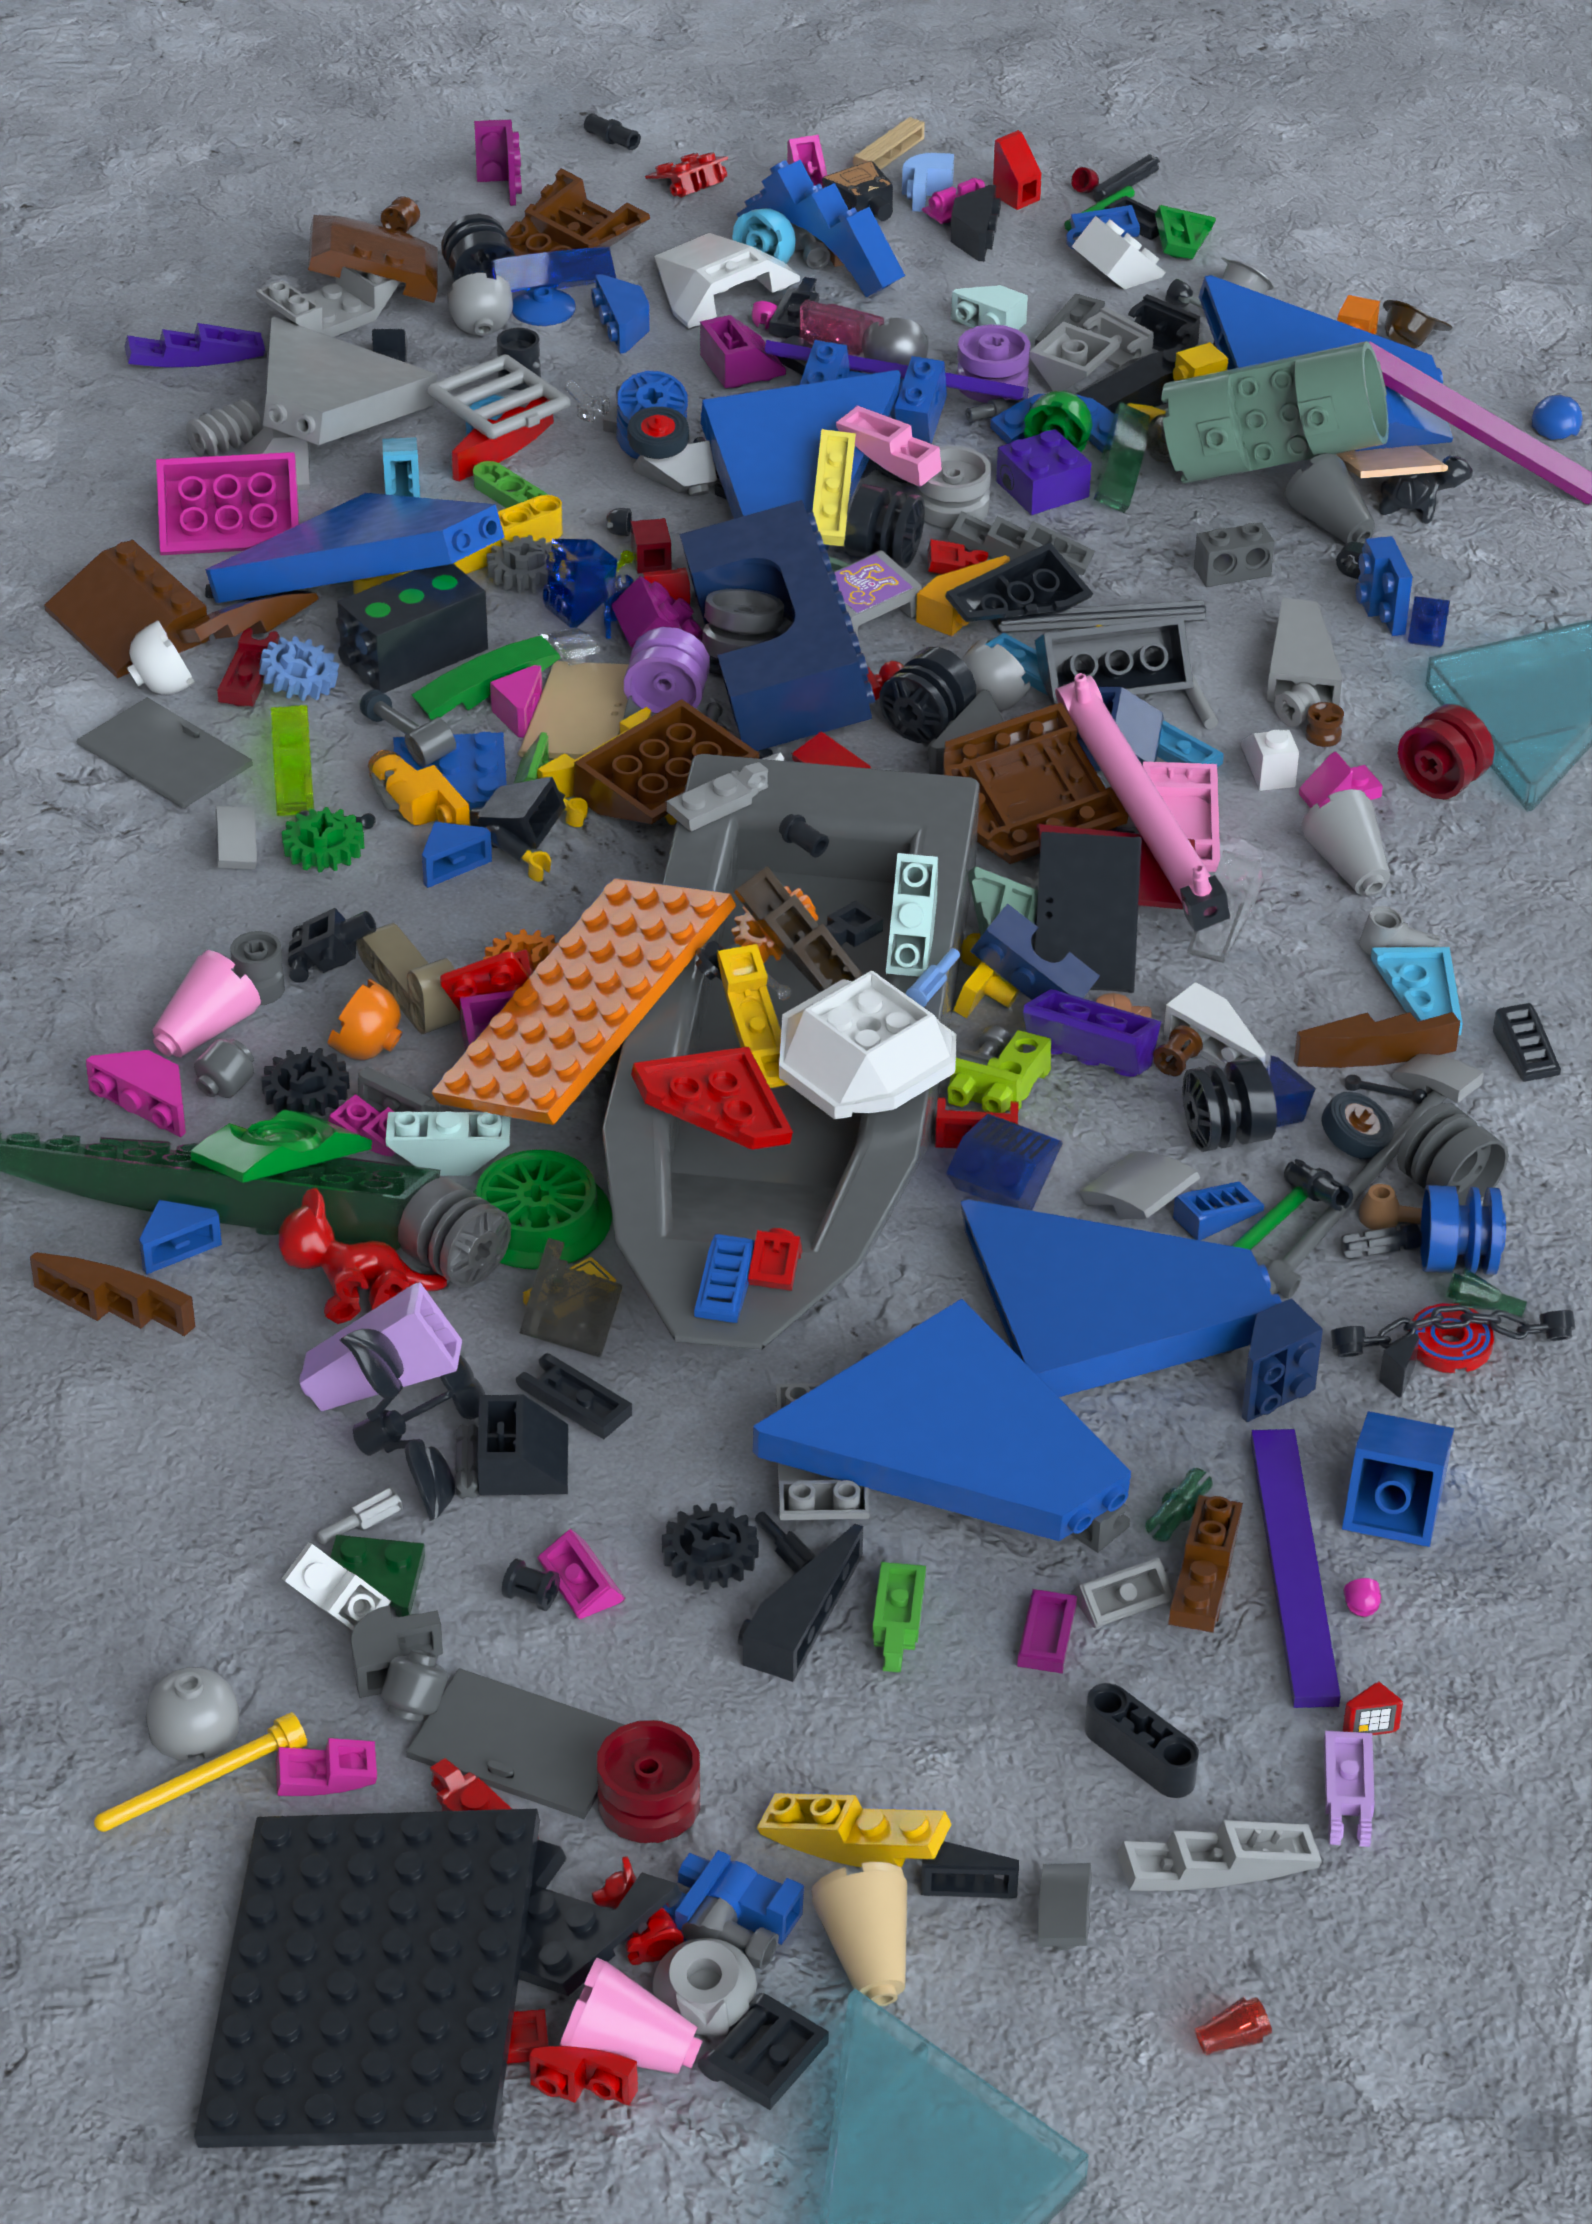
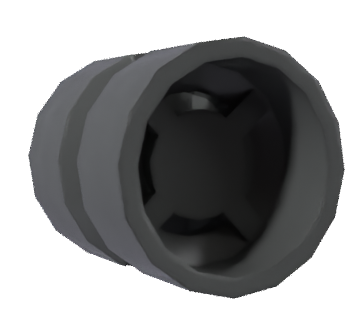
[230,931,285,1005]

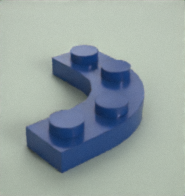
[990,394,1132,456]

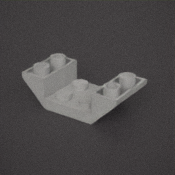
[256,267,400,337]
[776,1383,870,1520]

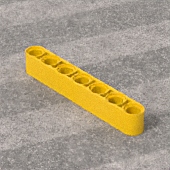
[353,495,563,594]

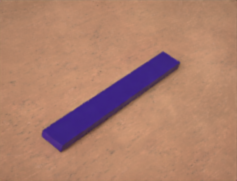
[1250,1429,1341,1708]

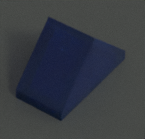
[1266,1055,1316,1127]

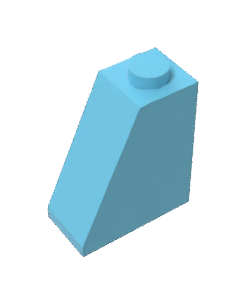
[382,437,420,497]

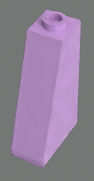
[300,1282,462,1412]

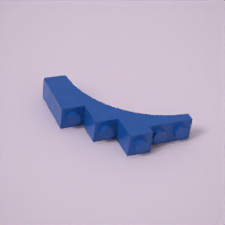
[736,160,905,297]

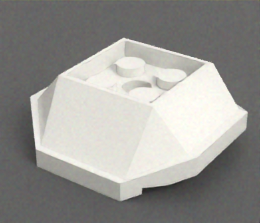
[779,970,957,1119]

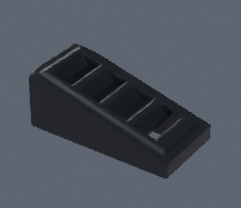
[1493,1003,1561,1082]
[921,1841,1019,1898]

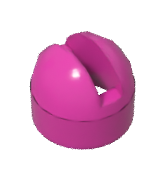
[751,301,777,329]
[1343,1578,1381,1617]

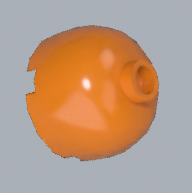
[327,979,403,1060]

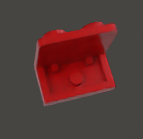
[440,949,535,1011]

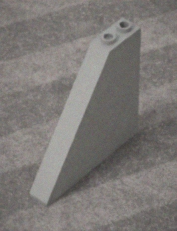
[263,317,438,445]

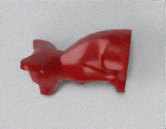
[592,1856,684,1965]

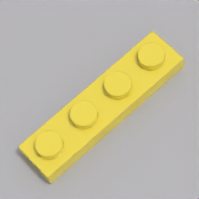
[812,429,856,547]

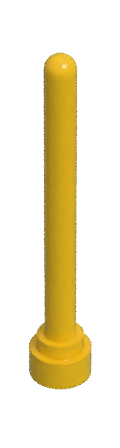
[94,1712,307,1832]

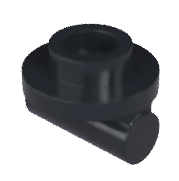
[695,941,725,981]

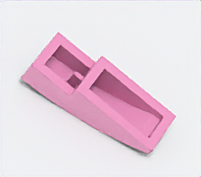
[836,406,942,487]

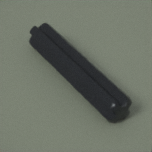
[1092,154,1160,202]

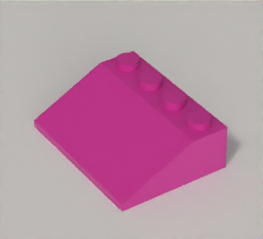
[156,452,299,555]

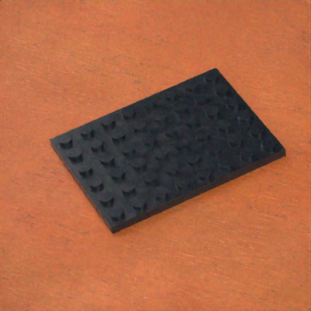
[194,1808,540,2148]

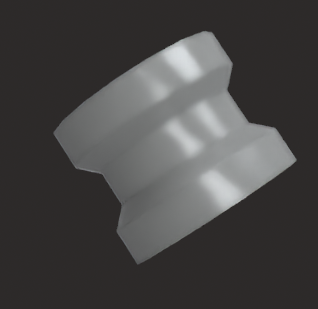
[1275,682,1321,727]

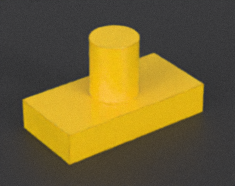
[953,961,1020,1019]

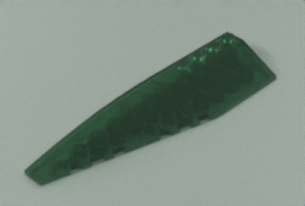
[0,1131,440,1251]

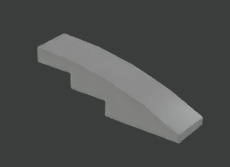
[1117,1820,1322,1891]

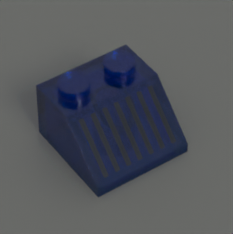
[946,1114,1063,1211]

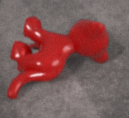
[278,1188,447,1324]

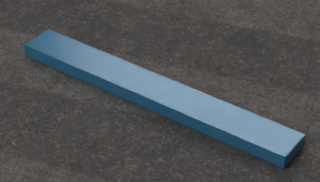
[985,633,1224,768]

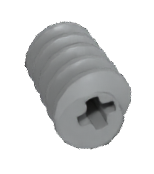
[186,400,263,456]

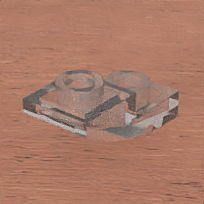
[538,628,601,666]

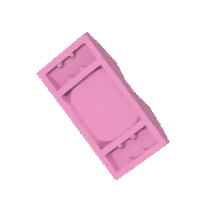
[1143,762,1220,872]

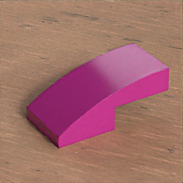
[276,1738,377,1796]

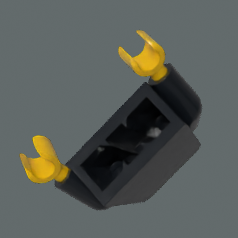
[470,777,588,882]

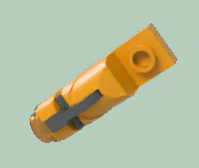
[368,750,470,826]

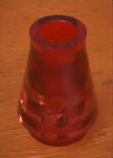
[1194,1997,1272,2056]

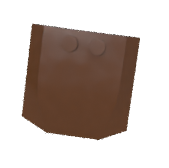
[308,215,438,303]
[943,702,1129,864]

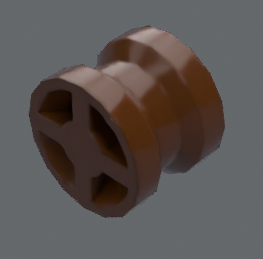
[381,196,420,233]
[1305,702,1344,747]

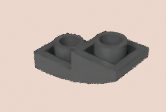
[1038,1863,1092,1950]

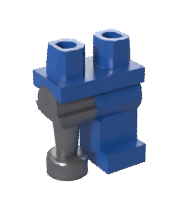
[663,1850,804,1970]

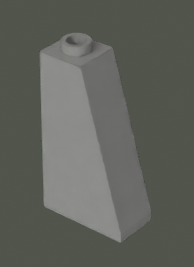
[1267,598,1342,706]

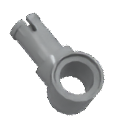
[1359,906,1441,955]

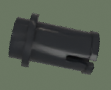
[779,814,829,858]

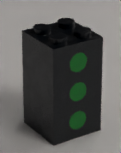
[336,564,488,693]

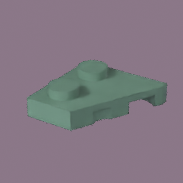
[968,866,1038,936]

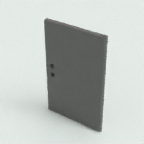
[76,697,253,808]
[406,1668,625,1819]

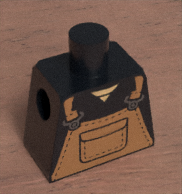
[822,161,893,221]

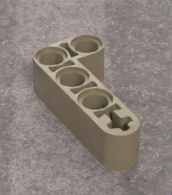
[356,923,460,1034]

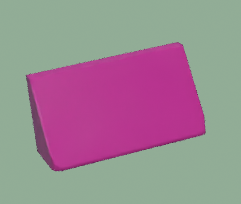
[537,1528,626,1619]

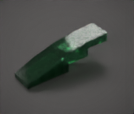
[1094,402,1150,513]

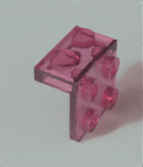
[800,300,884,355]

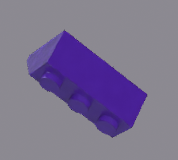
[1023,989,1161,1077]

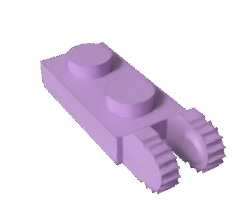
[1324,1731,1375,1847]

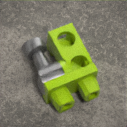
[948,1025,1051,1113]

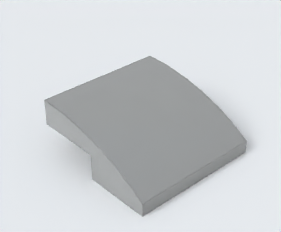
[1080,1151,1200,1219]

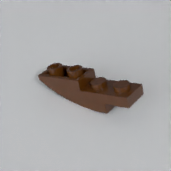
[1168,1495,1243,1633]

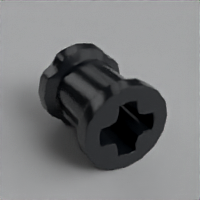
[501,1558,560,1611]

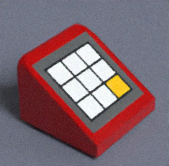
[1342,1681,1403,1735]

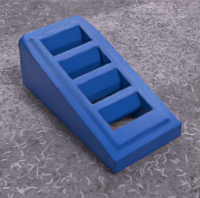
[1173,1181,1264,1240]
[694,1234,755,1323]

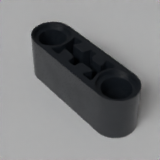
[1085,1683,1199,1798]

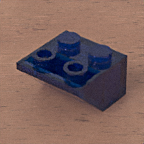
[542,539,618,628]

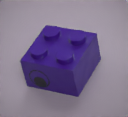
[996,429,1092,515]

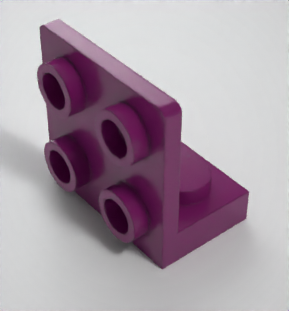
[474,119,522,206]

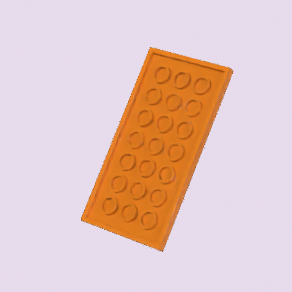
[431,878,737,1125]

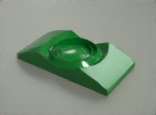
[191,1110,372,1183]

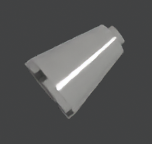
[1301,789,1390,895]

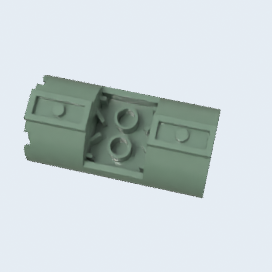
[1162,341,1389,484]

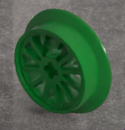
[473,1150,612,1269]

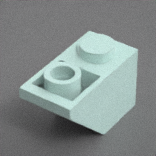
[951,285,1028,330]

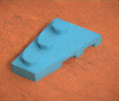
[1371,947,1463,1035]

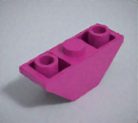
[86,1050,186,1138]

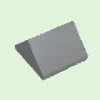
[1029,322,1120,391]

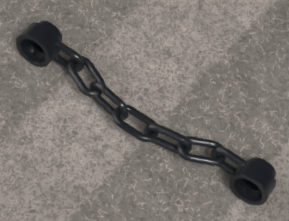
[1330,1305,1575,1357]

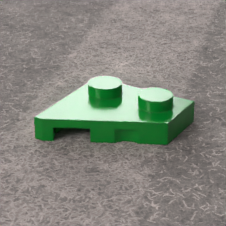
[1155,205,1216,260]

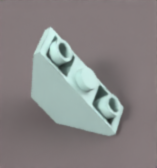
[886,853,938,977]
[386,1111,511,1176]

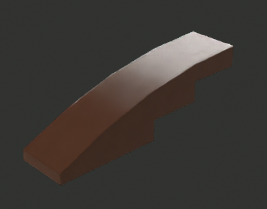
[177,593,319,643]
[1294,1012,1460,1068]
[30,1252,196,1337]

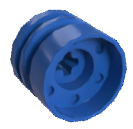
[616,371,688,459]
[1420,1185,1506,1275]

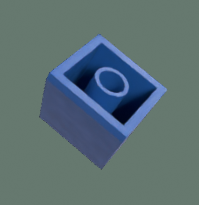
[1342,1411,1454,1547]

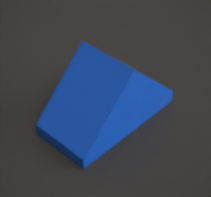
[422,822,492,888]
[139,1200,222,1275]

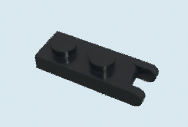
[516,1353,632,1440]

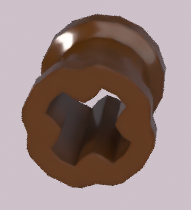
[1153,1025,1203,1077]

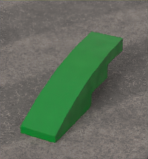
[412,635,561,720]

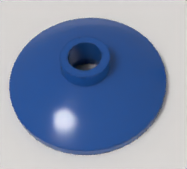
[512,287,576,326]

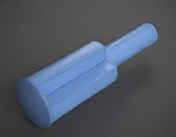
[906,948,960,1007]

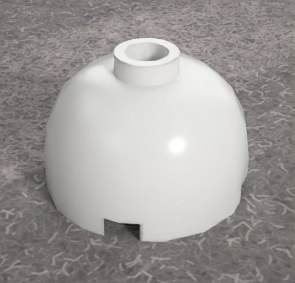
[127,620,195,695]

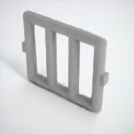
[427,354,571,439]

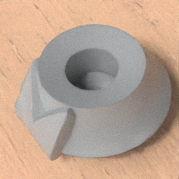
[653,1938,757,2036]

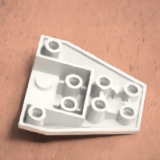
[654,233,800,329]

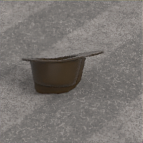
[1383,300,1452,349]

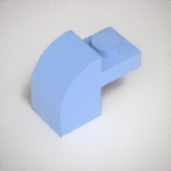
[902,153,954,212]

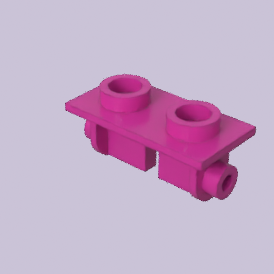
[922,178,985,224]

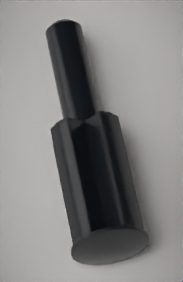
[755,1512,816,1573]

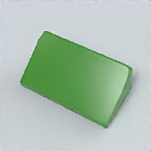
[513,732,549,784]

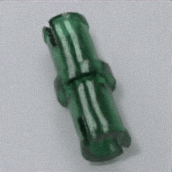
[1145,1468,1213,1542]

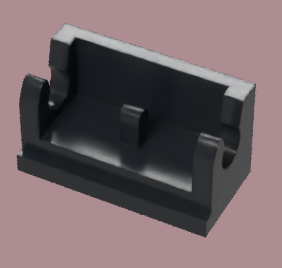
[1128,294,1200,352]

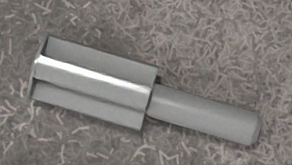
[317,1486,402,1544]

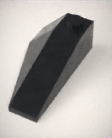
[1075,347,1182,417]
[945,542,1093,622]

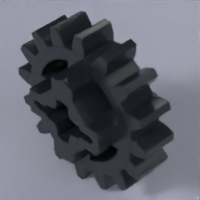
[261,1047,350,1116]
[662,1503,759,1590]

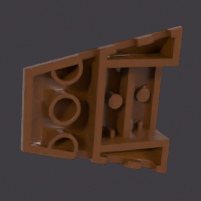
[506,168,650,276]

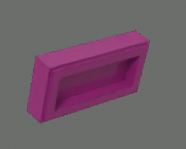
[1017,1589,1077,1674]

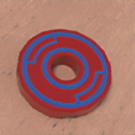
[1412,1303,1494,1373]

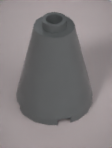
[1285,453,1375,544]

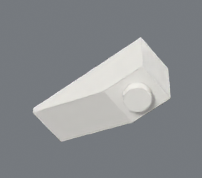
[1164,982,1266,1068]

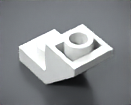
[282,1542,391,1631]

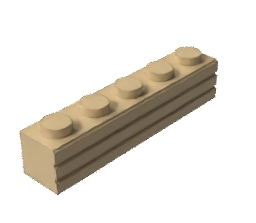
[853,117,925,170]

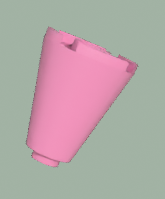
[153,950,261,1057]
[559,1958,703,2074]

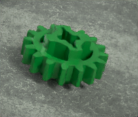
[282,807,365,872]

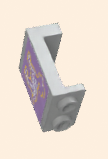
[835,550,922,637]

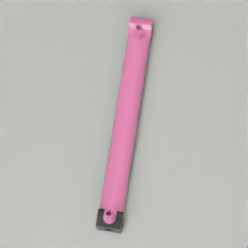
[1055,673,1230,932]

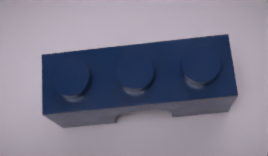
[970,903,1100,1000]

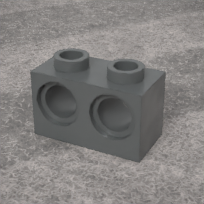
[1194,522,1275,587]

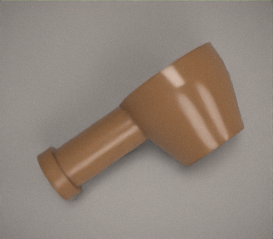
[1359,1184,1422,1230]

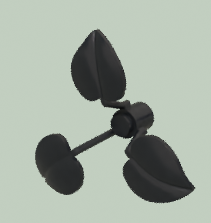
[340,1329,486,1521]

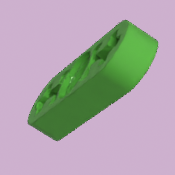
[473,461,548,508]

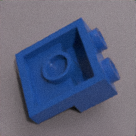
[1355,536,1413,636]

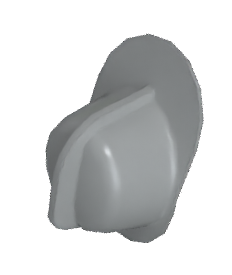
[1221,257,1274,294]

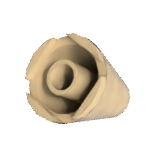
[811,1862,907,2007]

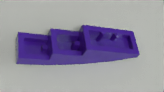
[124,323,265,367]

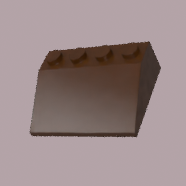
[44,539,210,678]
[573,699,760,824]

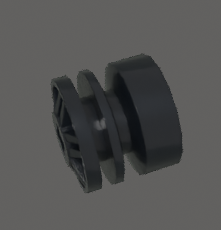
[441,213,519,288]
[845,484,925,568]
[879,647,976,743]
[1182,1057,1277,1152]

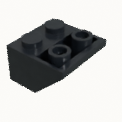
[477,1394,569,1496]

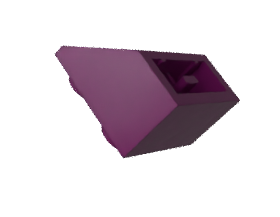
[700,315,786,389]
[611,576,703,648]

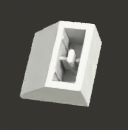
[1072,216,1166,290]

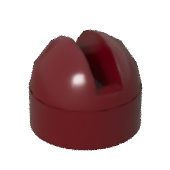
[1071,167,1099,193]

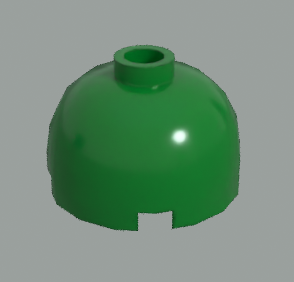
[1024,391,1093,452]

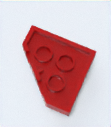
[631,1046,793,1150]

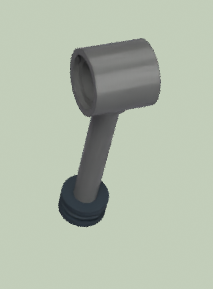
[360,689,456,767]

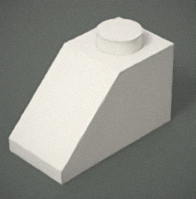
[1241,730,1299,791]

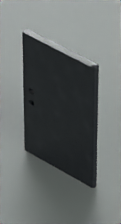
[1035,832,1142,993]

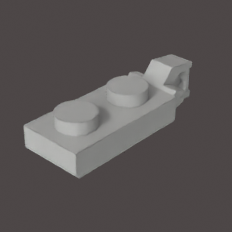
[667,762,768,832]

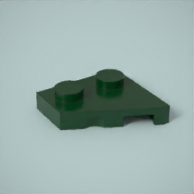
[330,1535,425,1617]

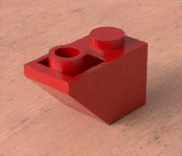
[993,130,1042,210]

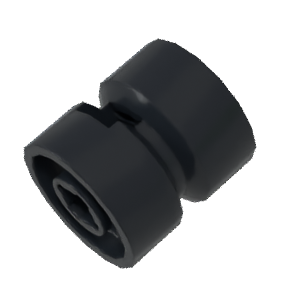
[496,327,541,390]

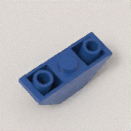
[591,274,650,354]

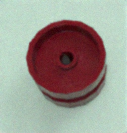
[1397,704,1495,800]
[597,1720,700,1843]

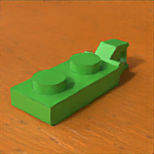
[872,1562,926,1673]

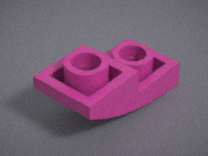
[328,1094,396,1157]

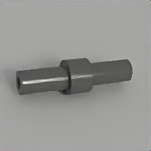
[965,398,1021,421]

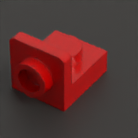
[748,1228,802,1291]

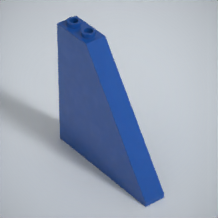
[1198,275,1443,384]
[700,370,901,551]
[205,493,505,603]
[960,1199,1282,1397]
[752,1299,1131,1541]

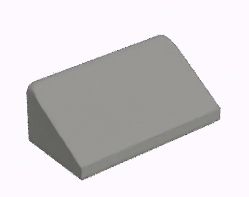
[1071,1558,1174,1629]

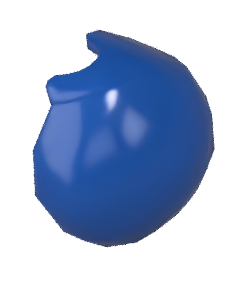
[1532,395,1583,440]

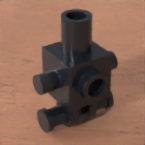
[288,908,376,983]

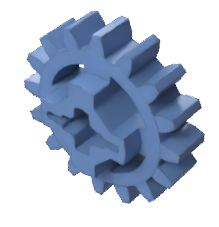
[259,636,339,701]

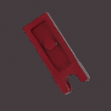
[217,628,280,707]

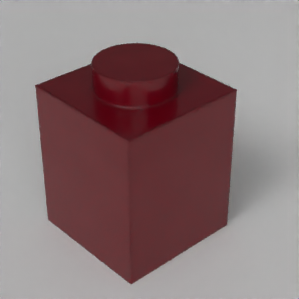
[631,518,672,574]

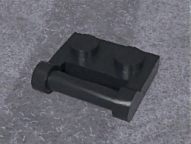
[698,1993,829,2110]

